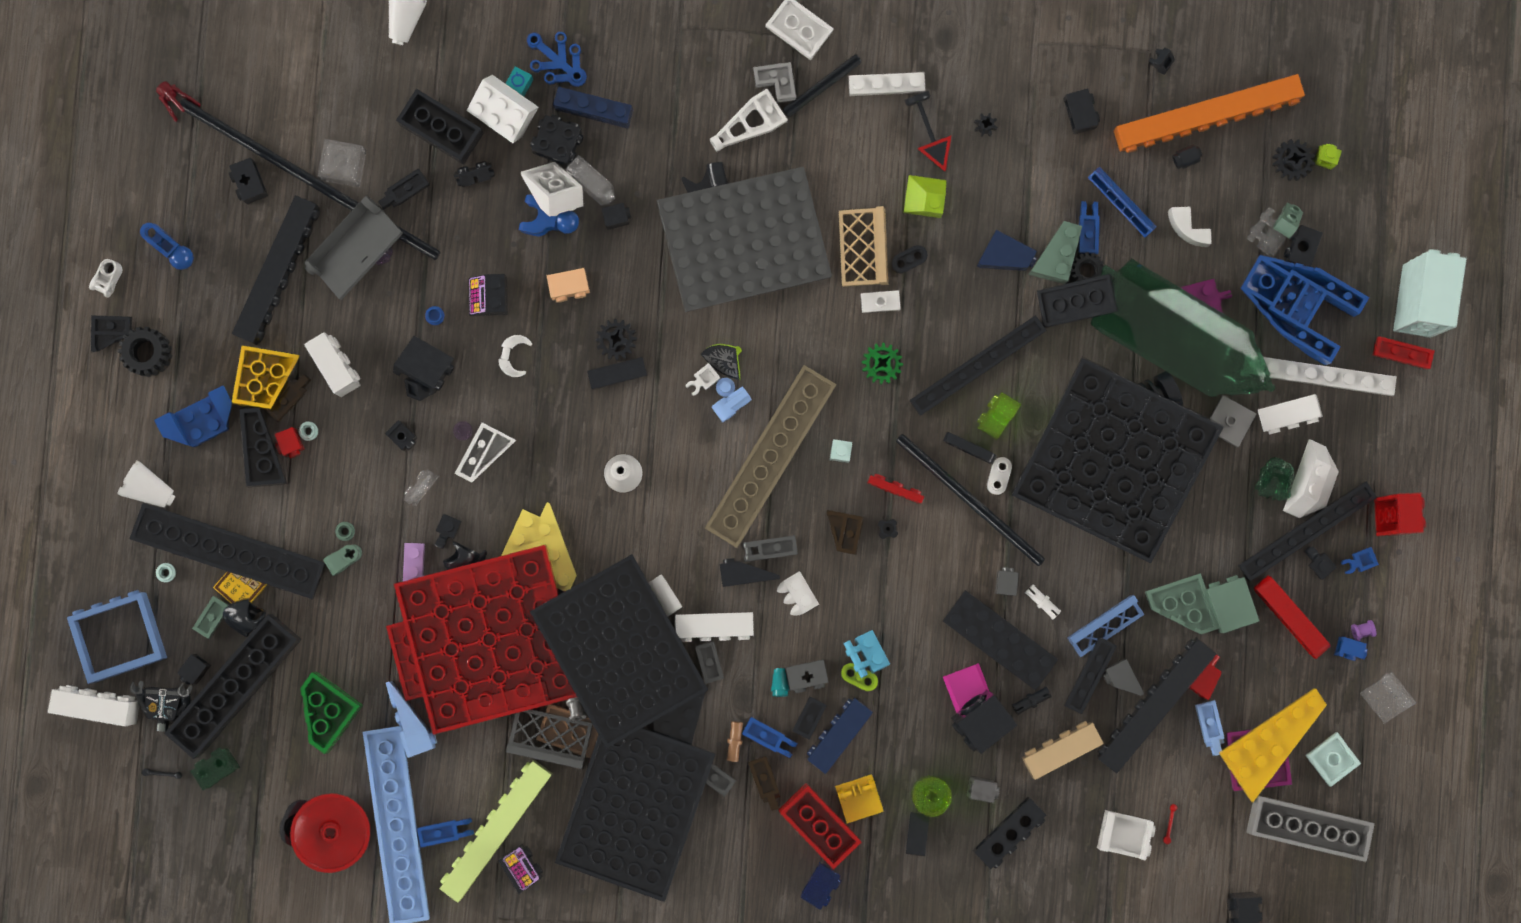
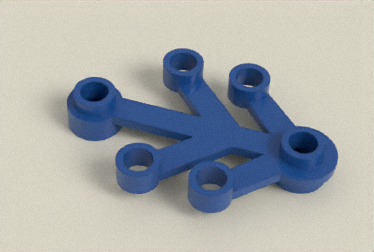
[527,32,587,87]

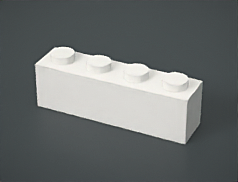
[675,612,754,642]

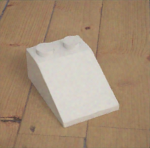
[521,162,583,217]

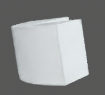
[1168,207,1212,247]

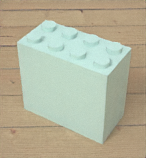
[1393,250,1466,338]

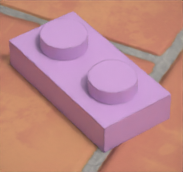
[403,543,425,581]

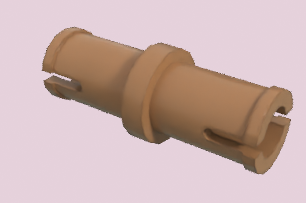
[726,721,743,762]

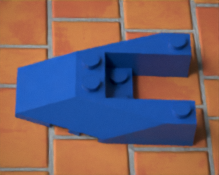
[1240,255,1369,365]

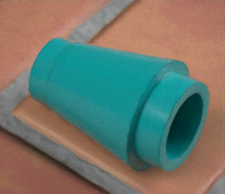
[771,668,790,697]

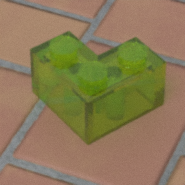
[977,392,1021,440]

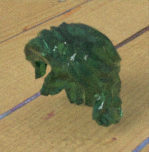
[1255,457,1294,502]

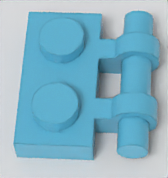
[844,630,890,678]

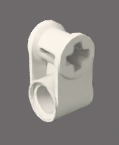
[89,259,123,298]

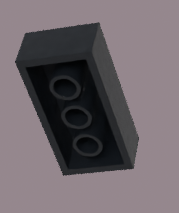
[396,88,484,165]

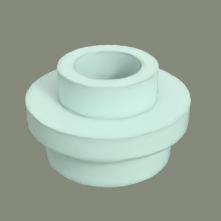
[299,422,318,441]
[156,563,176,582]

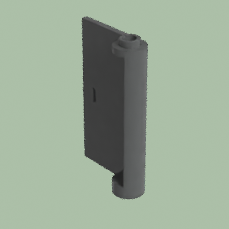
[304,195,403,300]

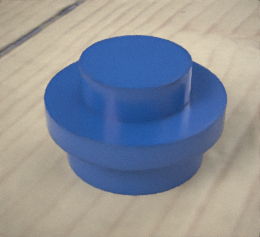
[425,306,445,325]

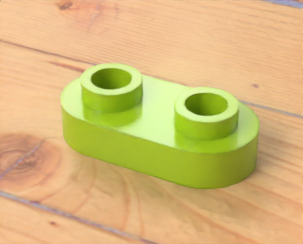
[841,663,878,691]

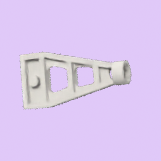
[709,89,788,152]

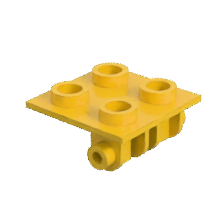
[835,774,884,823]

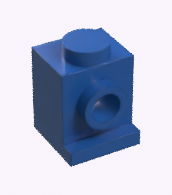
[1334,637,1367,661]

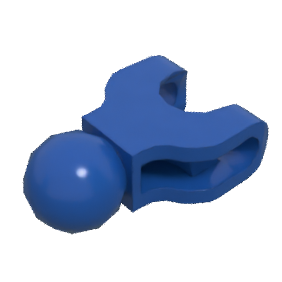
[518,194,579,237]
[140,223,194,270]

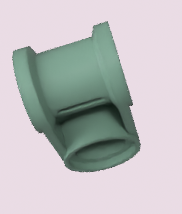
[323,545,362,576]

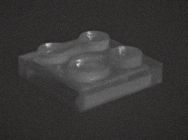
[403,469,439,506]

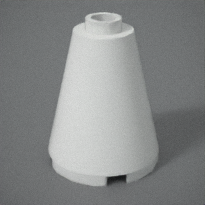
[389,0,427,45]
[604,454,642,493]
[117,460,175,508]

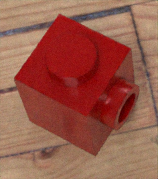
[274,427,305,458]

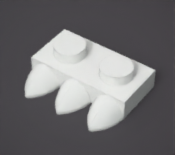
[777,571,819,616]

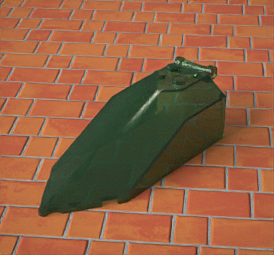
[1090,258,1275,397]

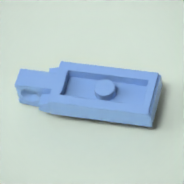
[1195,700,1225,756]

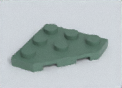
[1145,573,1219,634]

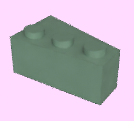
[1028,221,1082,284]

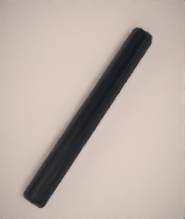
[783,54,862,117]

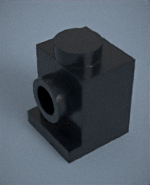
[385,420,418,451]

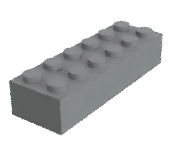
[1246,795,1375,862]

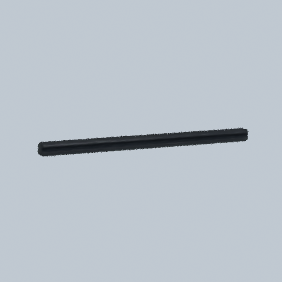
[896,434,1045,566]

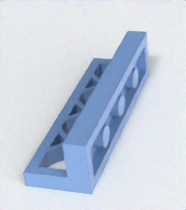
[1067,595,1144,657]

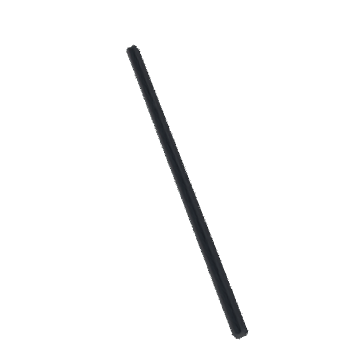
[180,99,440,260]

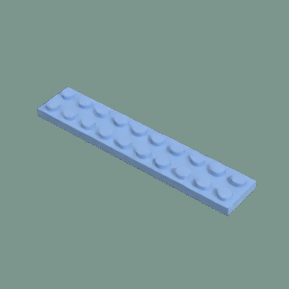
[363,726,430,923]

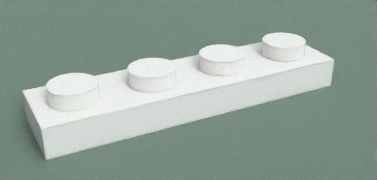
[849,72,925,96]

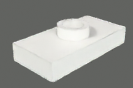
[861,290,900,313]

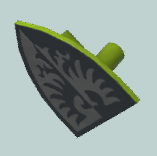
[701,344,742,380]

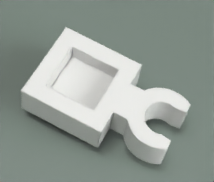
[686,363,721,396]

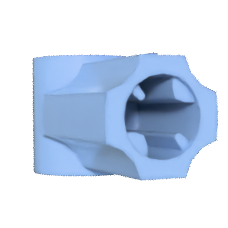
[712,386,752,423]

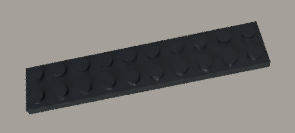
[129,503,326,600]

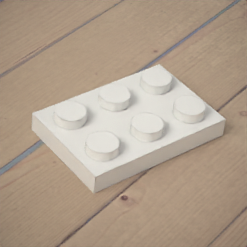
[766,0,833,60]

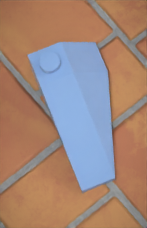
[386,681,437,758]

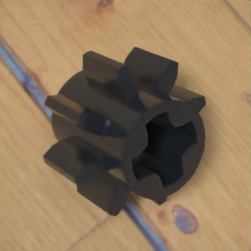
[974,113,998,137]

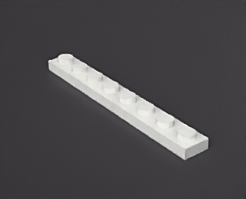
[1241,354,1397,396]

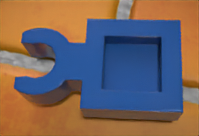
[1341,547,1379,574]

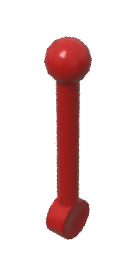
[1163,804,1177,844]

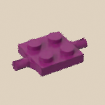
[1167,279,1232,325]

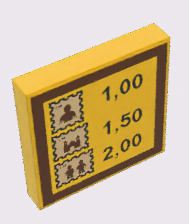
[213,572,267,604]

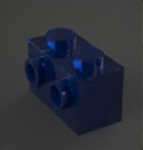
[800,862,842,910]

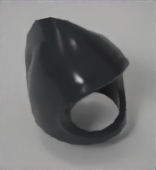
[443,541,487,570]
[223,598,266,637]

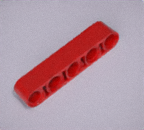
[1253,575,1331,659]

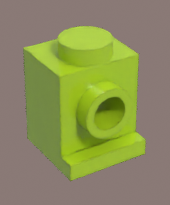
[1314,144,1342,170]

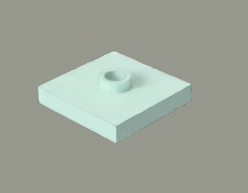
[1305,732,1361,787]

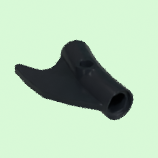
[681,162,728,193]

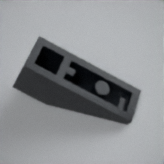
[719,558,780,587]

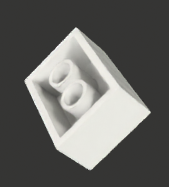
[466,75,538,143]
[304,332,361,397]

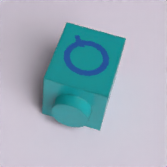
[505,66,534,97]

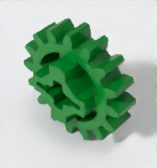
[861,343,903,385]

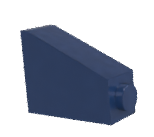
[977,230,1037,271]

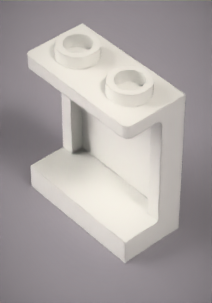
[1097,810,1156,860]

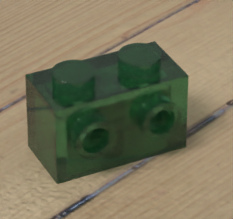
[190,748,240,791]

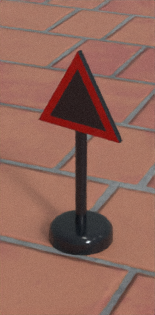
[904,91,952,172]

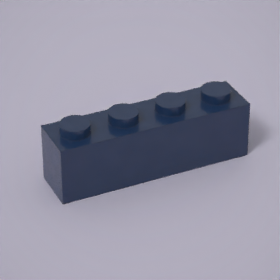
[553,87,633,129]
[806,698,873,774]

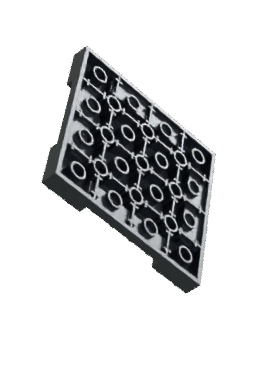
[1012,356,1224,563]

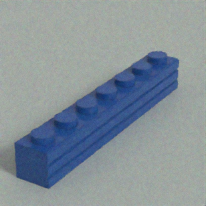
[1088,167,1156,238]

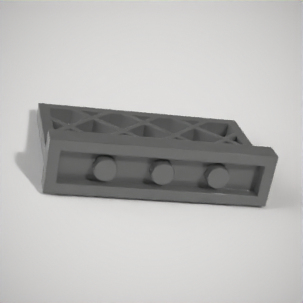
[506,710,593,769]

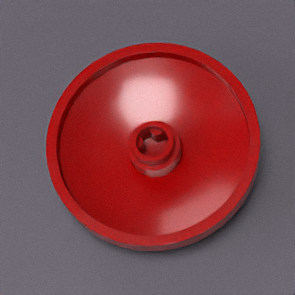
[290,793,370,873]

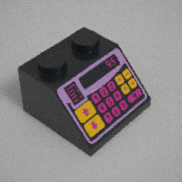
[469,274,508,316]
[498,844,543,894]

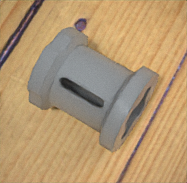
[566,697,587,722]

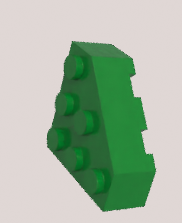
[300,671,363,754]

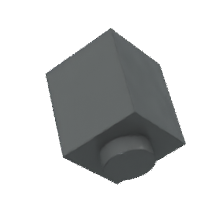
[995,567,1019,596]

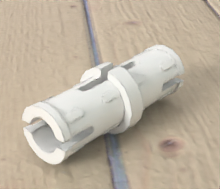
[1025,584,1061,620]

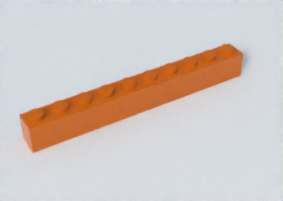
[1114,74,1305,153]

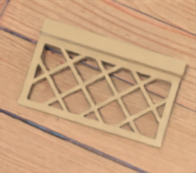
[839,206,889,287]

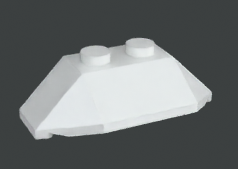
[1283,440,1339,518]

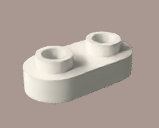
[987,457,1012,495]

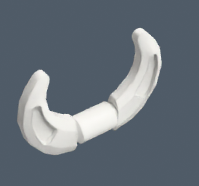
[499,335,532,377]

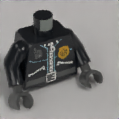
[130,681,193,732]

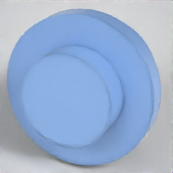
[716,378,735,397]

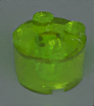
[911,775,952,817]

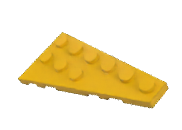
[1219,688,1327,802]

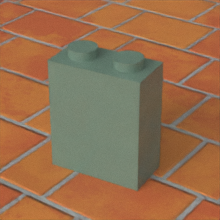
[1206,575,1259,633]

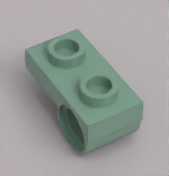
[1273,202,1303,238]

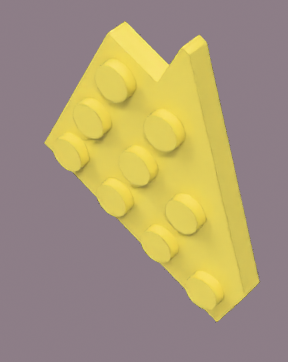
[501,502,577,591]

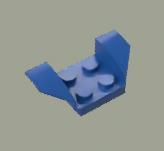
[154,385,232,447]

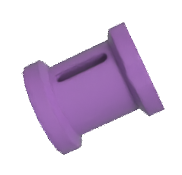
[1351,620,1376,641]

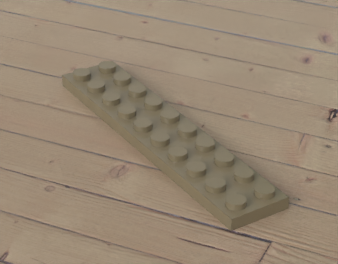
[705,365,837,548]

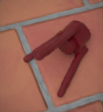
[156,81,201,122]

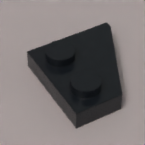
[91,315,132,352]

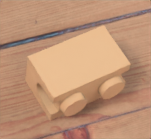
[547,268,590,302]

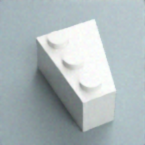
[1258,394,1323,435]

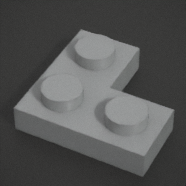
[753,62,796,103]

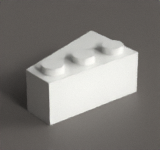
[455,423,516,482]

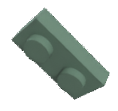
[192,596,229,639]

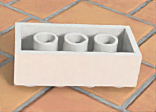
[48,685,140,726]

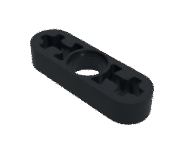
[943,432,997,464]

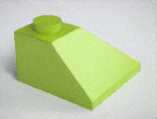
[903,175,946,218]

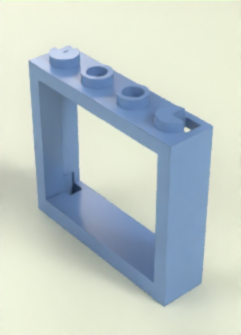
[67,590,167,684]

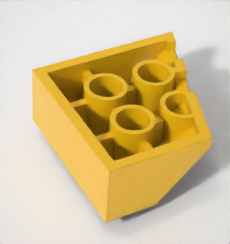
[232,346,300,409]

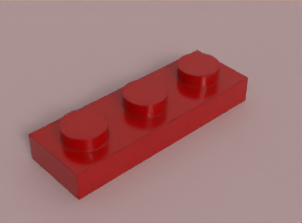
[1373,336,1435,370]
[867,474,925,504]

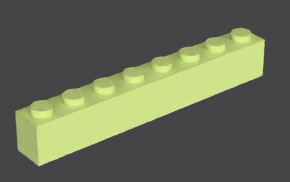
[440,760,553,902]

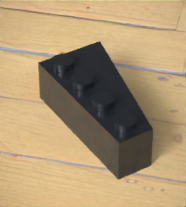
[239,408,287,488]
[1227,892,1263,923]

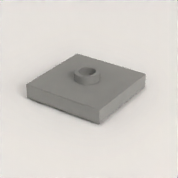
[1210,395,1256,447]

